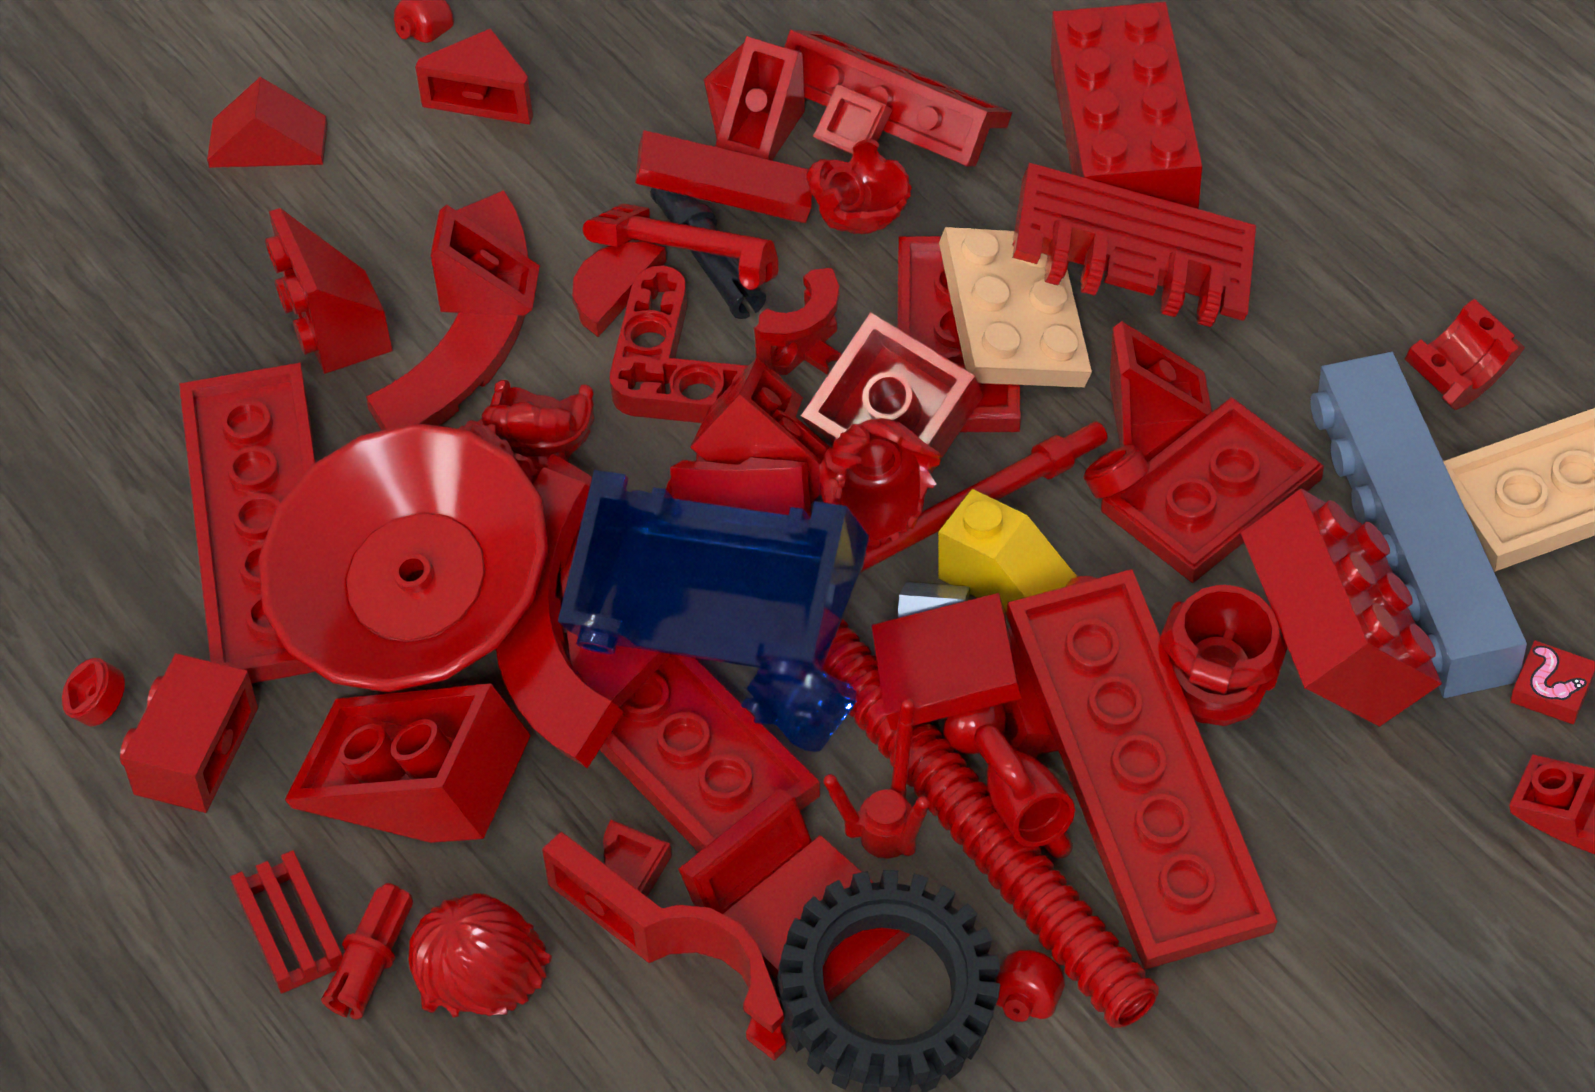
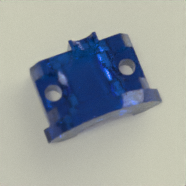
[741,624,856,752]

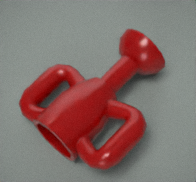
[943,704,1076,859]

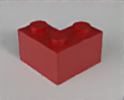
[690,357,830,531]

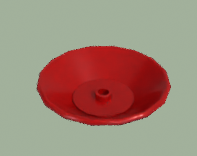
[258,423,549,692]

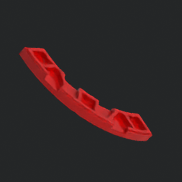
[366,190,528,430]
[496,467,623,769]

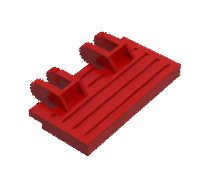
[1012,162,1256,327]

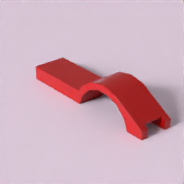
[542,831,786,1061]

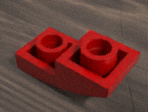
[670,458,812,531]
[1509,754,1595,854]

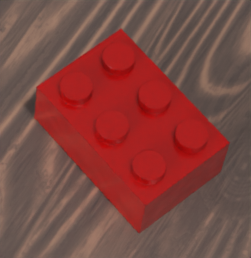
[1241,489,1442,727]

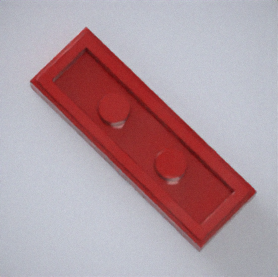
[635,130,812,223]

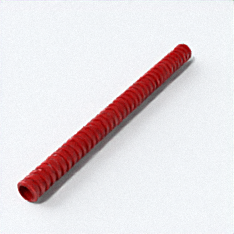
[665,460,1159,1028]

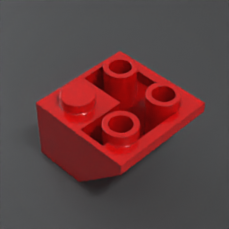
[265,208,392,374]

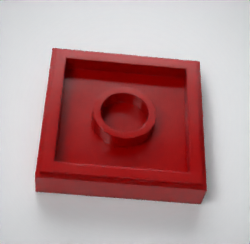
[871,593,1022,731]
[723,835,911,1002]

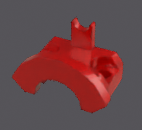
[754,268,842,375]
[1405,299,1525,410]

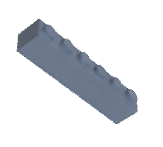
[1311,351,1527,699]

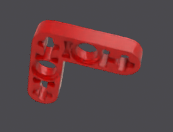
[610,266,783,423]

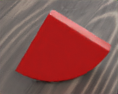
[603,820,672,897]

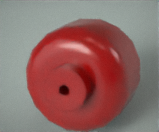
[394,0,454,43]
[996,950,1065,1022]

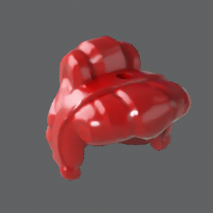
[481,380,595,475]

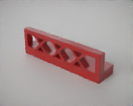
[784,29,1013,167]

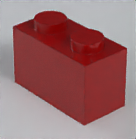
[120,653,258,813]

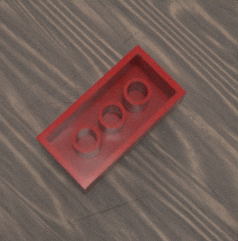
[1051,2,1202,209]

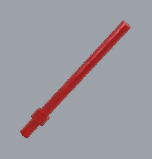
[800,421,1108,598]

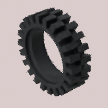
[776,870,1000,1092]

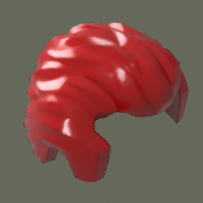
[806,139,912,234]

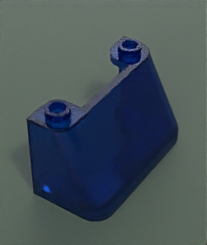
[558,470,869,684]

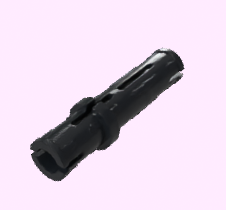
[650,188,766,319]

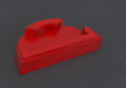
[572,242,667,337]

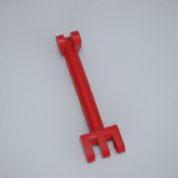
[583,204,779,290]

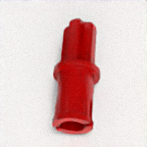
[321,883,413,1020]

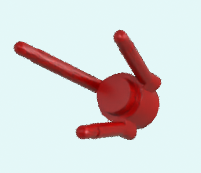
[824,698,930,859]

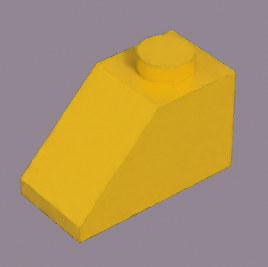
[938,489,1077,612]

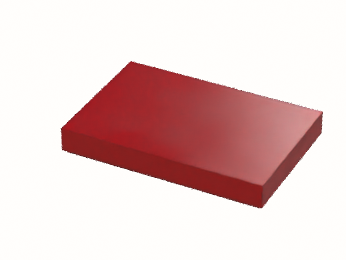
[1101,397,1324,584]

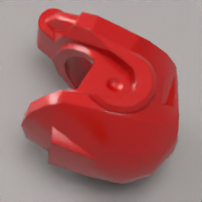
[1160,585,1288,726]

